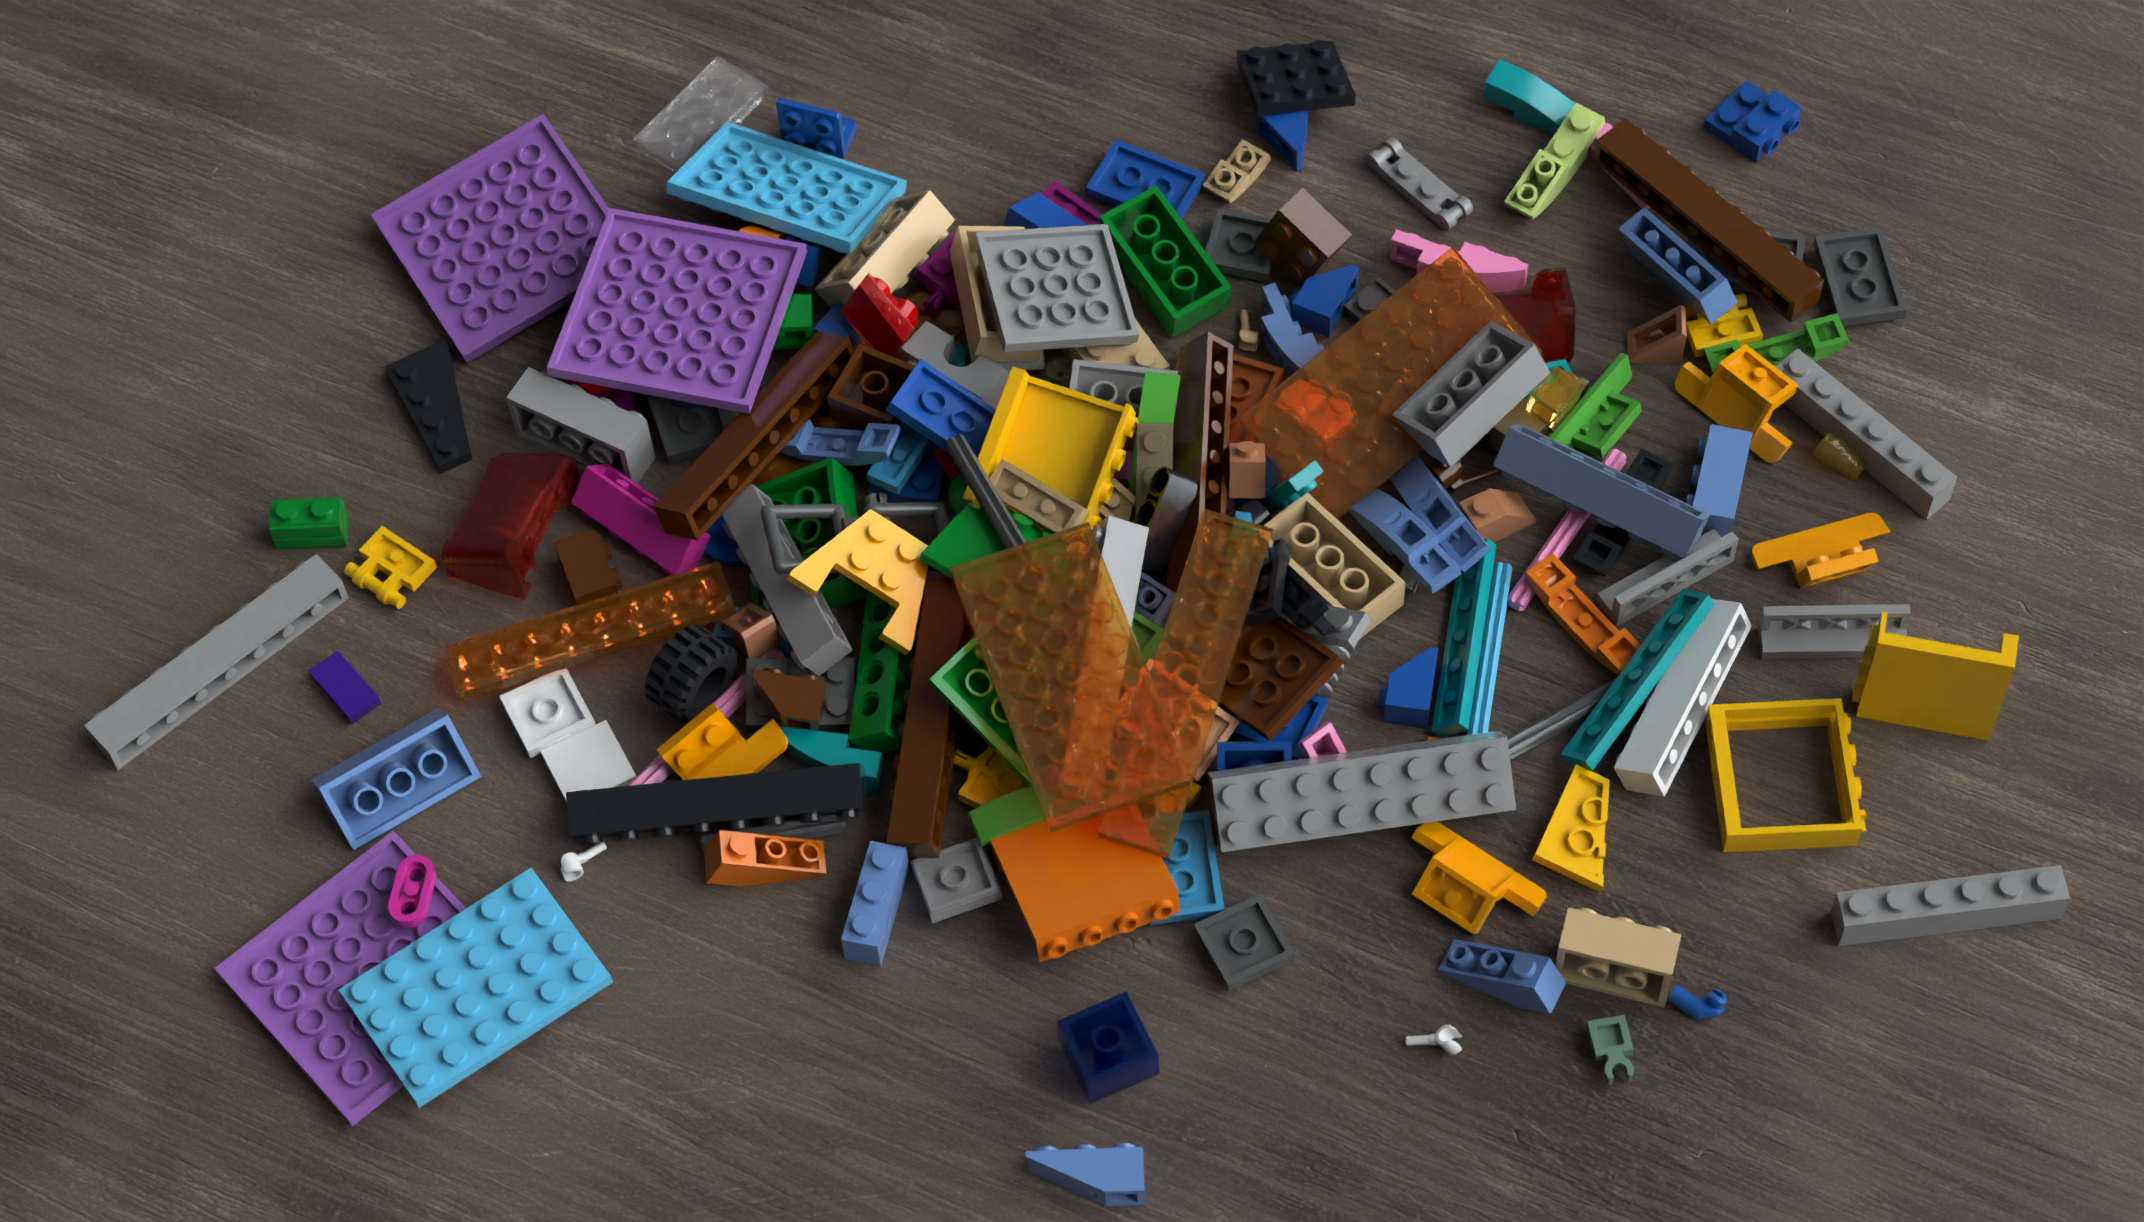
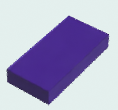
[309,651,381,724]

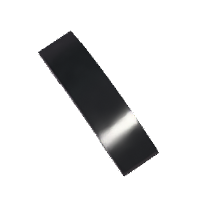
[1573,448,1673,577]

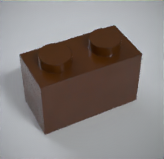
[554,528,623,616]

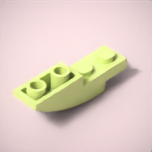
[1504,103,1605,219]

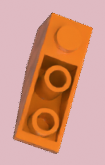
[704,830,827,887]

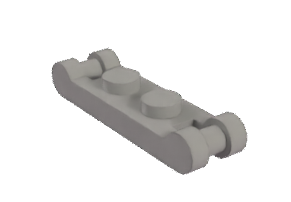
[1365,137,1473,231]

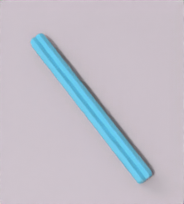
[1467,562,1512,735]

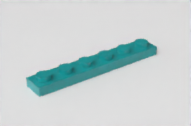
[1431,538,1497,738]
[1561,588,1715,771]

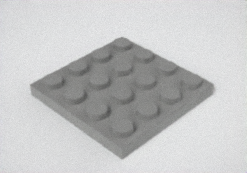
[973,224,1140,352]

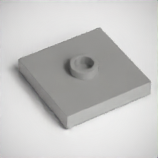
[910,838,1003,924]

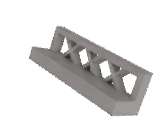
[1596,529,1739,627]
[1758,604,1911,660]

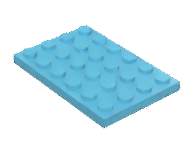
[666,122,907,254]
[339,868,613,1108]

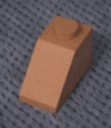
[1228,441,1266,498]
[1458,488,1536,542]

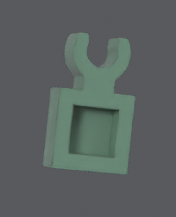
[1586,1015,1634,1085]

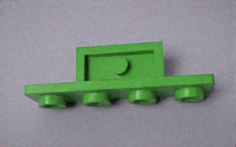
[1547,353,1642,458]

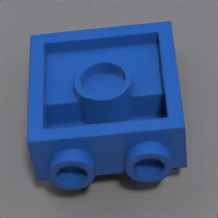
[1704,80,1801,163]

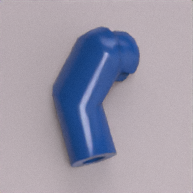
[1667,985,1727,1019]

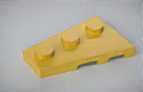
[1532,764,1610,893]

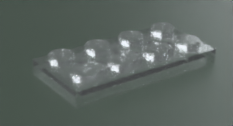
[632,56,769,173]

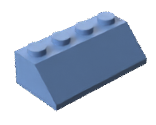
[311,708,482,850]

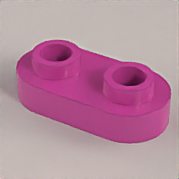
[388,855,436,928]

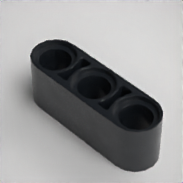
[1133,466,1198,575]

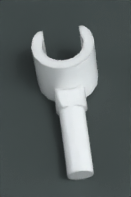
[560,842,607,882]
[1406,1025,1462,1055]

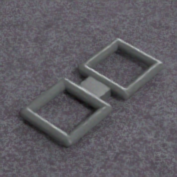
[761,502,951,574]

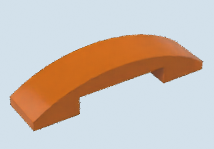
[1525,552,1641,675]

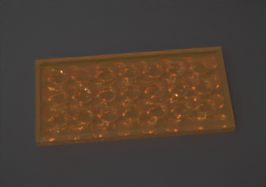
[1238,247,1543,520]
[950,522,1192,833]

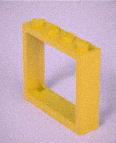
[1705,698,1866,853]

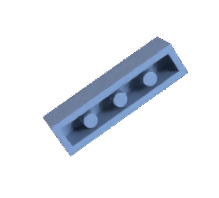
[1618,207,1738,324]

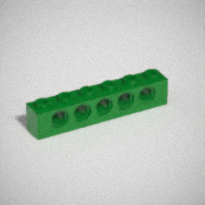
[849,585,925,753]

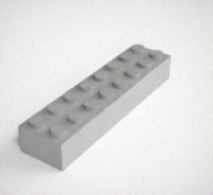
[1208,730,1516,852]

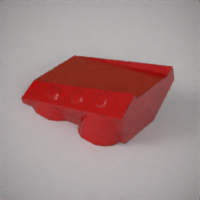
[840,272,919,356]

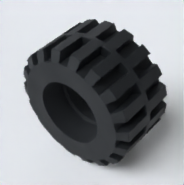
[644,624,738,724]

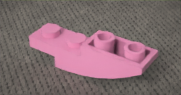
[1390,229,1528,293]

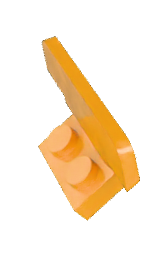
[1674,344,1798,463]
[1751,513,1891,589]
[657,703,788,831]
[1411,821,1547,934]

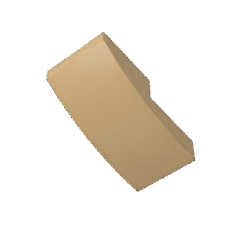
[1203,139,1271,203]

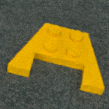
[786,509,928,655]

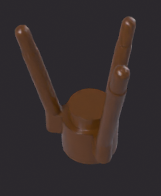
[1428,460,1501,493]

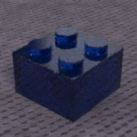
[1056,991,1159,1104]

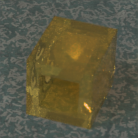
[1526,365,1585,430]

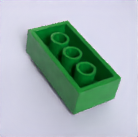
[1098,185,1232,339]

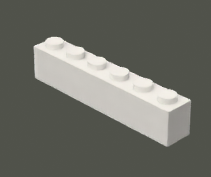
[1614,599,1752,797]

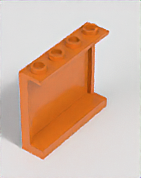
[990,791,1180,962]

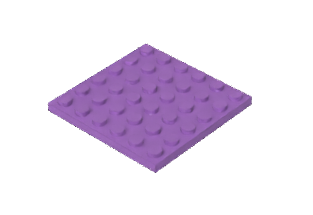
[371,114,609,363]
[546,208,807,414]
[214,831,466,1127]

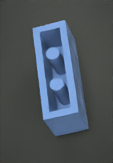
[1686,424,1753,537]
[841,841,909,966]

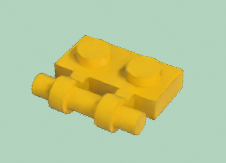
[1684,293,1763,358]
[344,526,437,609]

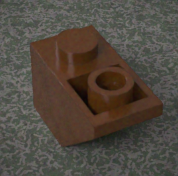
[753,668,826,731]

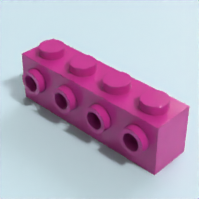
[571,463,711,576]

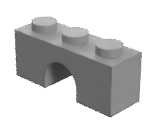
[901,321,1009,408]

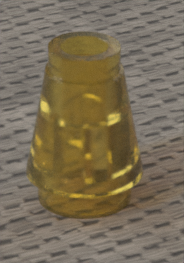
[1812,432,1867,481]

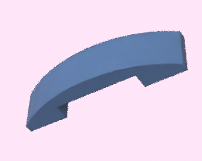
[779,419,901,466]

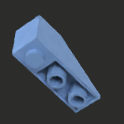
[1438,939,1566,1014]
[1026,1143,1145,1207]

